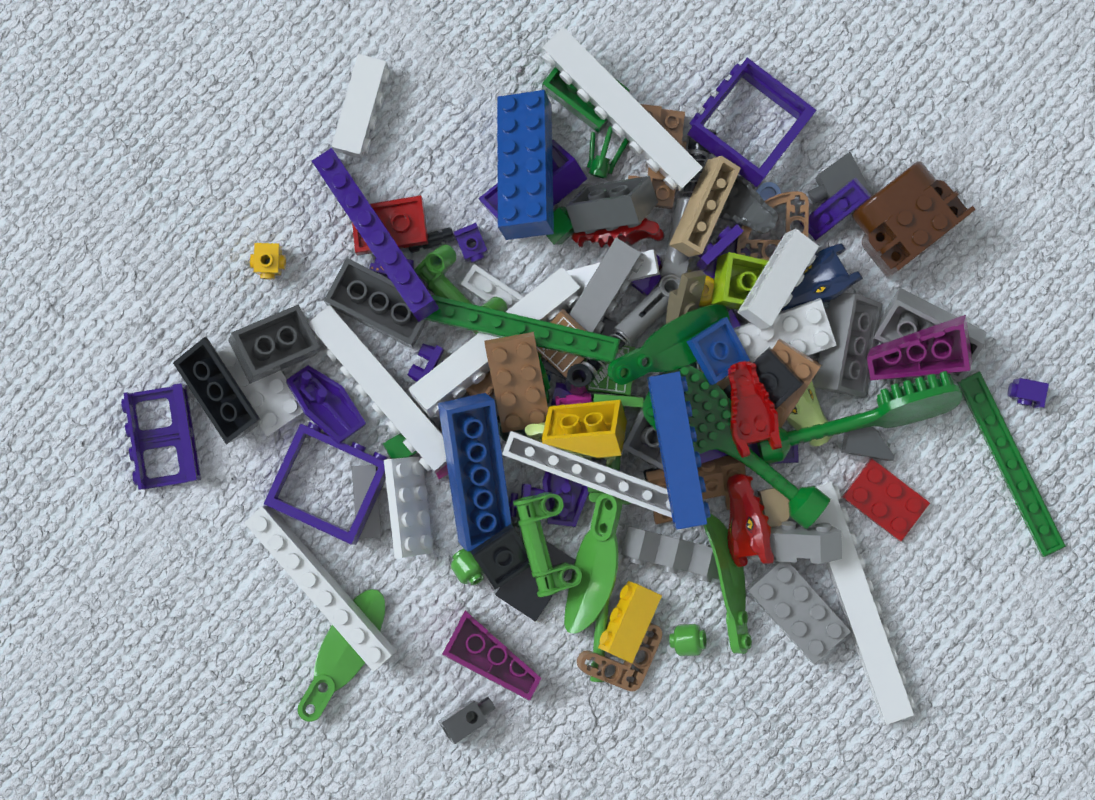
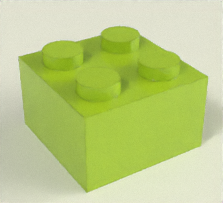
[711,252,768,310]

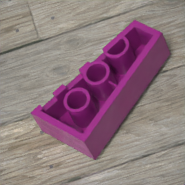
[442,610,541,701]

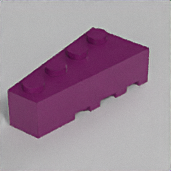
[867,315,972,380]

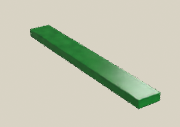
[424,295,621,364]
[956,371,1066,557]

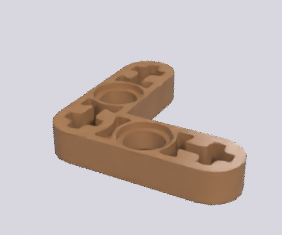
[577,622,662,691]

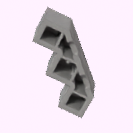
[746,521,842,564]
[621,526,719,582]

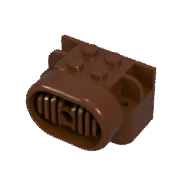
[852,161,976,277]

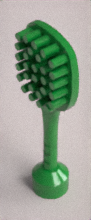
[642,365,830,529]
[757,371,963,464]

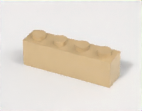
[669,156,741,257]

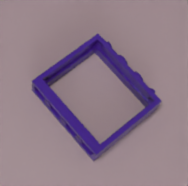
[687,57,817,187]
[264,422,388,545]

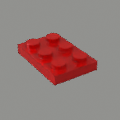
[352,195,428,256]
[841,458,930,542]

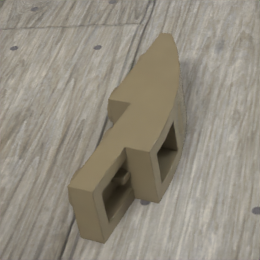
[666,270,706,324]

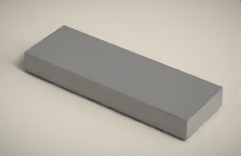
[351,464,382,539]

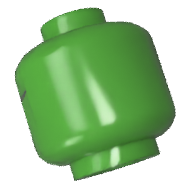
[451,548,484,585]
[669,624,707,656]

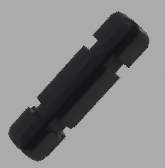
[408,227,455,253]

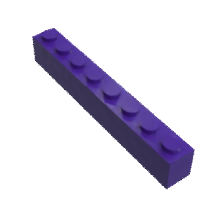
[312,148,439,322]

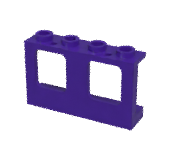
[121,383,201,490]

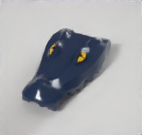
[780,243,863,312]

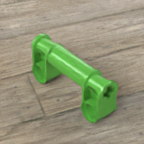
[414,244,508,335]
[513,492,582,597]

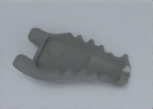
[719,175,779,234]

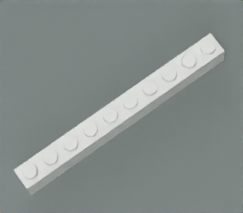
[812,482,915,725]

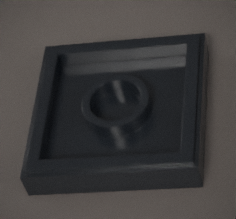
[470,524,530,590]

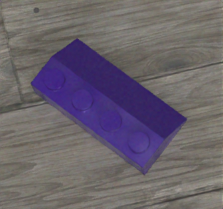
[478,139,587,223]

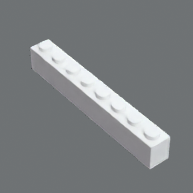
[541,27,703,191]
[409,267,582,418]
[308,305,447,473]
[502,431,672,518]
[244,506,397,672]

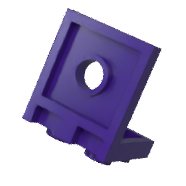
[696,224,752,280]

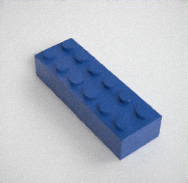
[497,90,554,240]
[647,371,711,530]
[438,393,511,552]

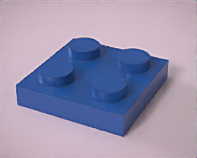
[686,317,750,385]

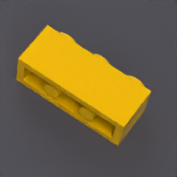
[598,581,662,663]

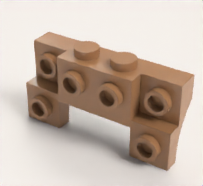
[628,104,686,209]
[646,455,746,524]

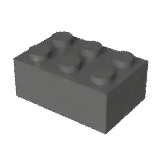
[566,176,658,234]
[228,304,320,384]

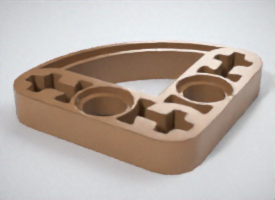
[736,191,809,261]

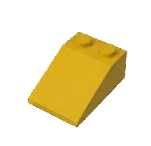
[542,400,627,458]

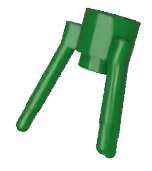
[587,126,629,179]

